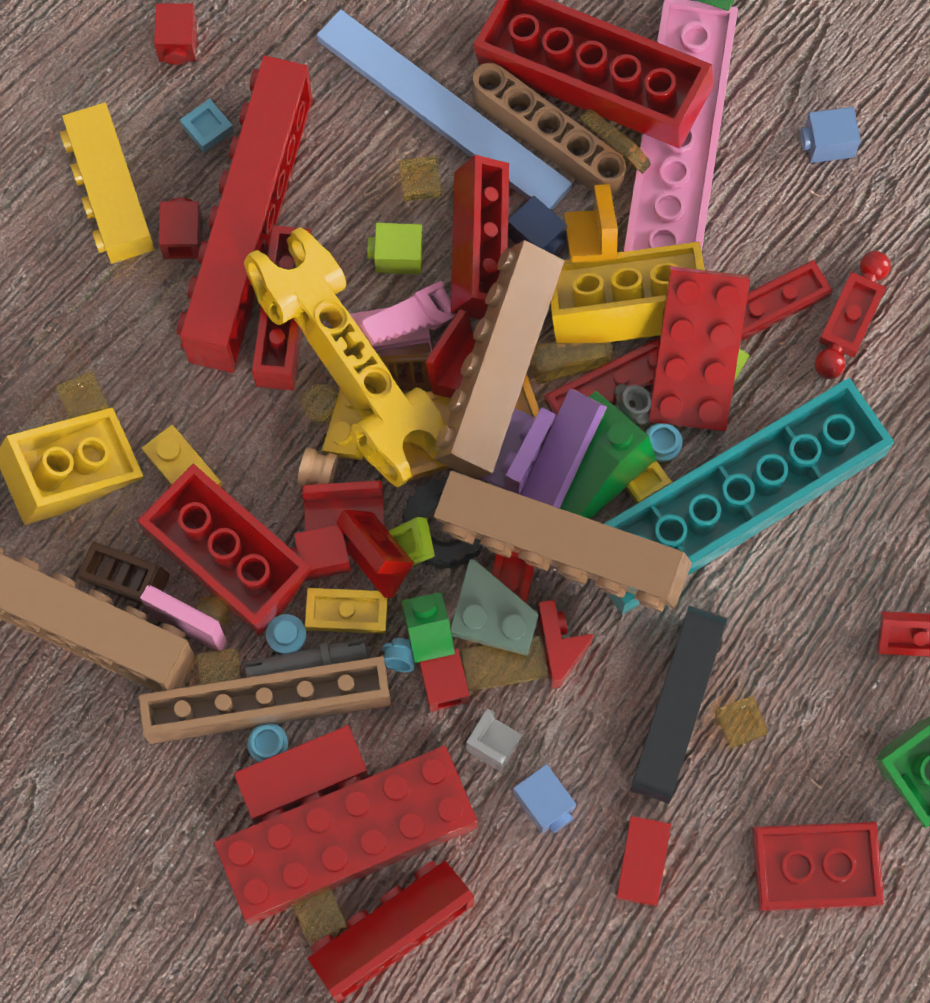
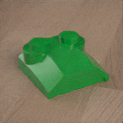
[876,717,930,828]

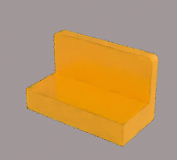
[564,184,618,263]

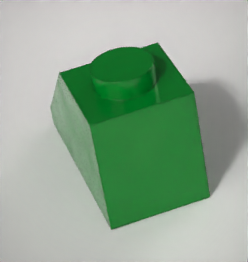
[400,592,455,663]

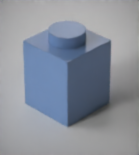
[800,107,861,163]
[513,764,576,834]

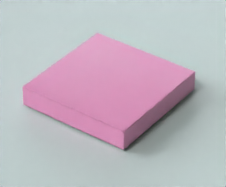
[140,585,227,653]

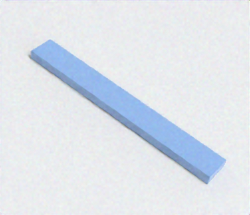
[317,9,572,211]

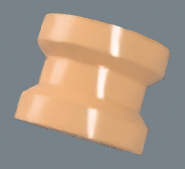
[297,447,339,486]

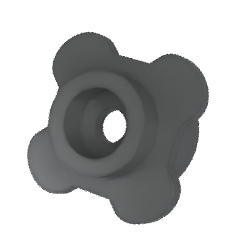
[614,384,652,425]

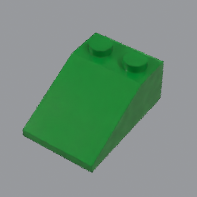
[521,391,656,519]

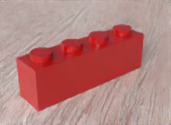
[451,155,509,320]
[252,225,312,391]

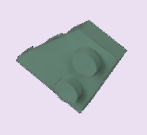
[450,559,539,656]

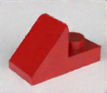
[537,600,594,689]

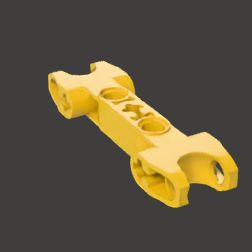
[243,227,444,488]

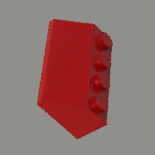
[137,463,311,636]
[307,861,474,1003]

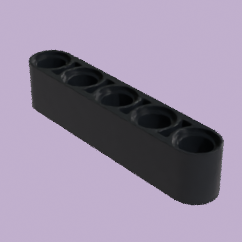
[630,605,728,804]

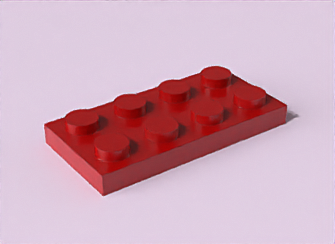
[648,266,750,431]

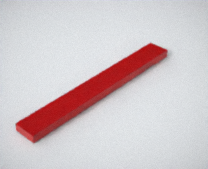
[544,260,833,419]

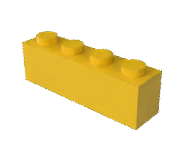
[60,102,155,264]

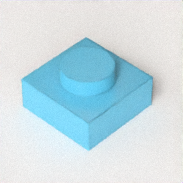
[180,98,234,153]

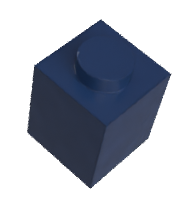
[508,195,567,256]

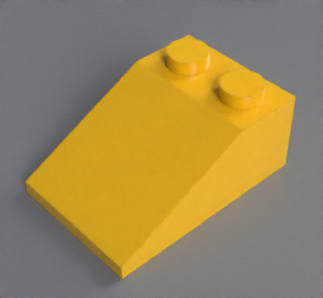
[0,407,144,525]

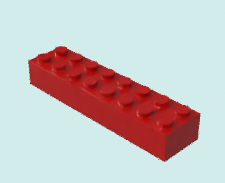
[177,55,313,373]

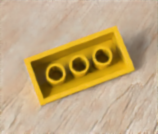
[551,241,705,349]

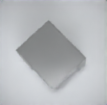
[466,708,522,772]

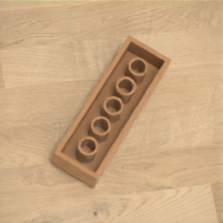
[434,471,692,612]
[0,547,196,692]

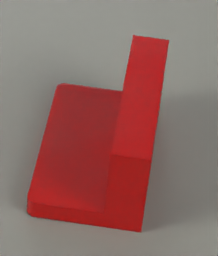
[426,309,476,398]
[302,481,385,534]
[336,510,414,598]

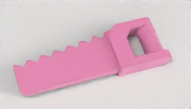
[360,281,456,346]

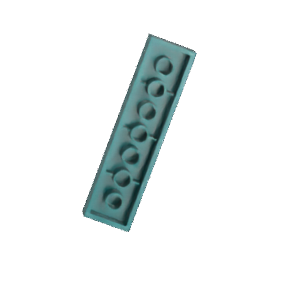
[604,377,894,615]

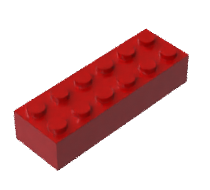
[473,0,714,149]
[214,745,478,925]

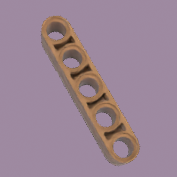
[472,63,626,196]

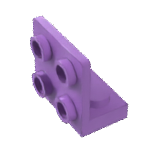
[481,407,556,495]

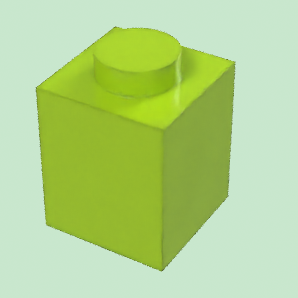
[367,223,423,275]

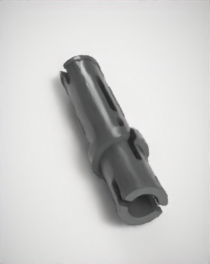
[245,637,368,678]

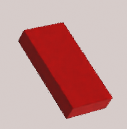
[616,816,671,907]

